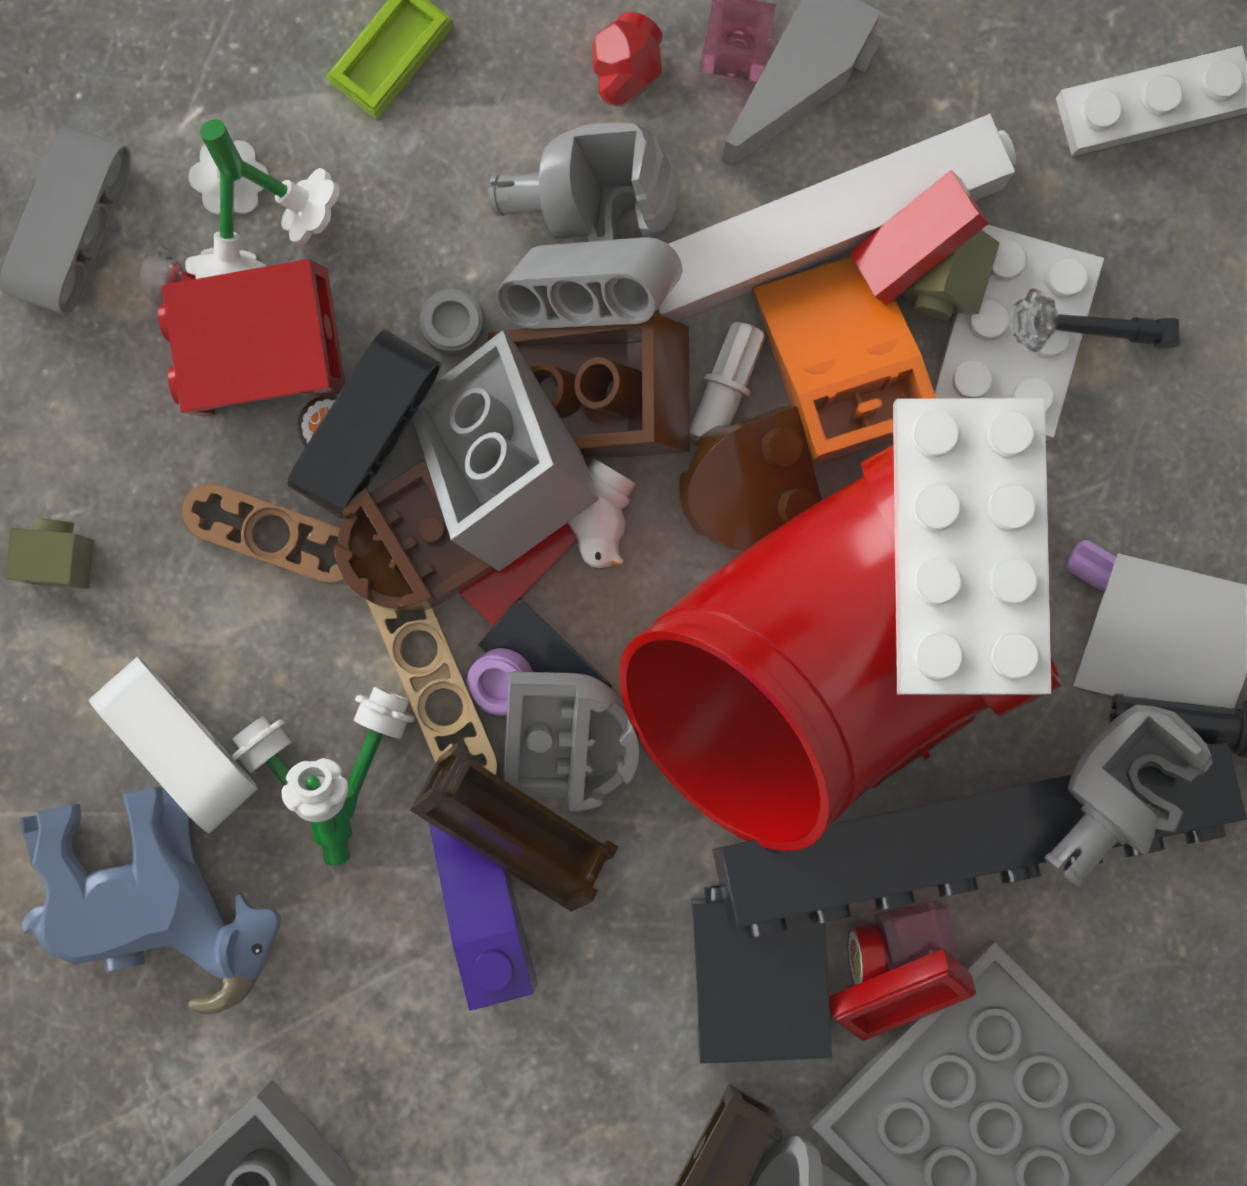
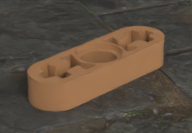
[182,484,346,585]

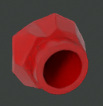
[592,12,663,107]

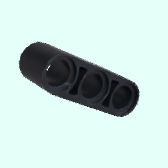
[287,329,441,520]

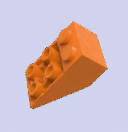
[752,256,936,466]

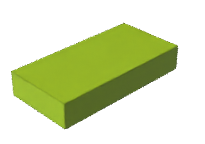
[326,0,454,121]

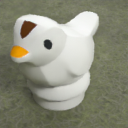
[568,457,636,569]

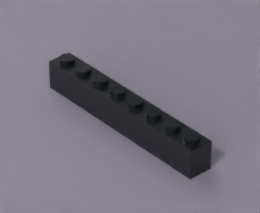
[712,742,1247,938]

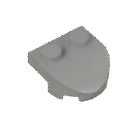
[503,672,639,812]

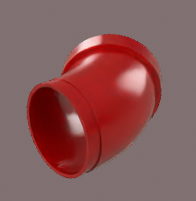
[619,444,1063,851]

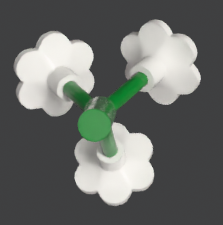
[185,119,340,279]

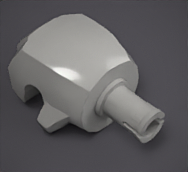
[488,123,681,242]
[1044,705,1213,888]

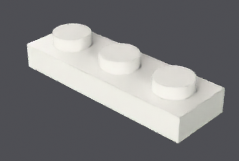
[1056,46,1247,157]

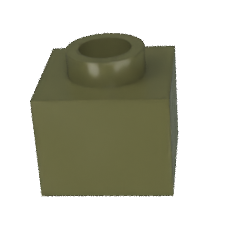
[5,518,94,589]

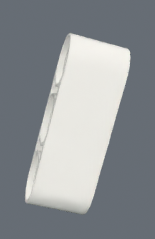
[88,656,259,834]

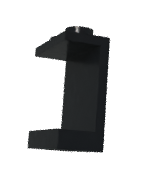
[691,885,832,1064]

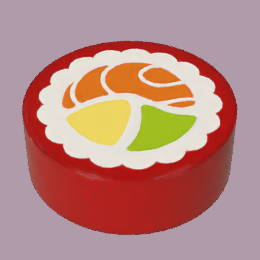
[847,924,889,985]

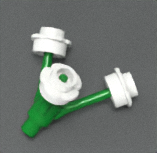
[231,686,415,865]

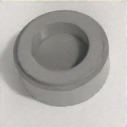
[420,289,484,355]

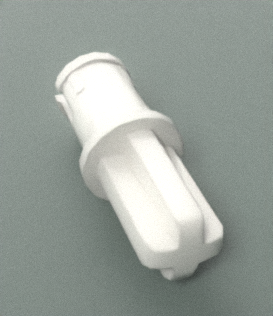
[690,322,765,441]

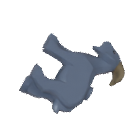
[20,787,281,1014]

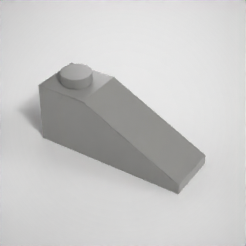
[722,0,883,166]

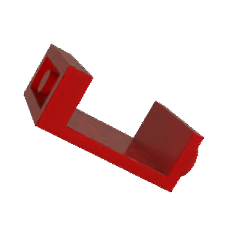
[158,259,345,417]

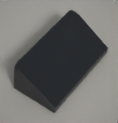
[478,597,613,688]

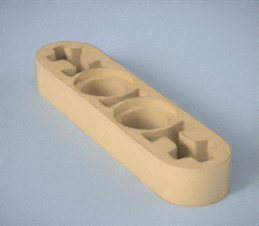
[366,599,499,776]

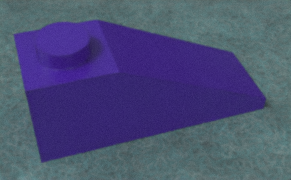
[429,823,538,1011]

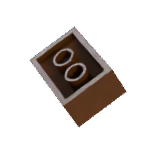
[488,313,690,457]

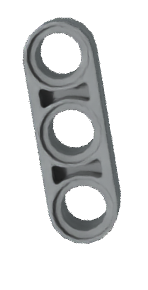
[0,124,131,315]
[495,237,683,329]

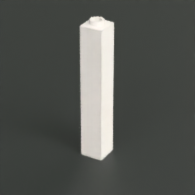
[655,114,1016,321]

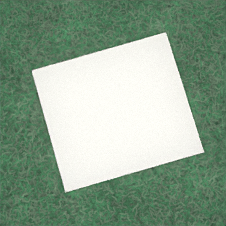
[1073,553,1247,709]

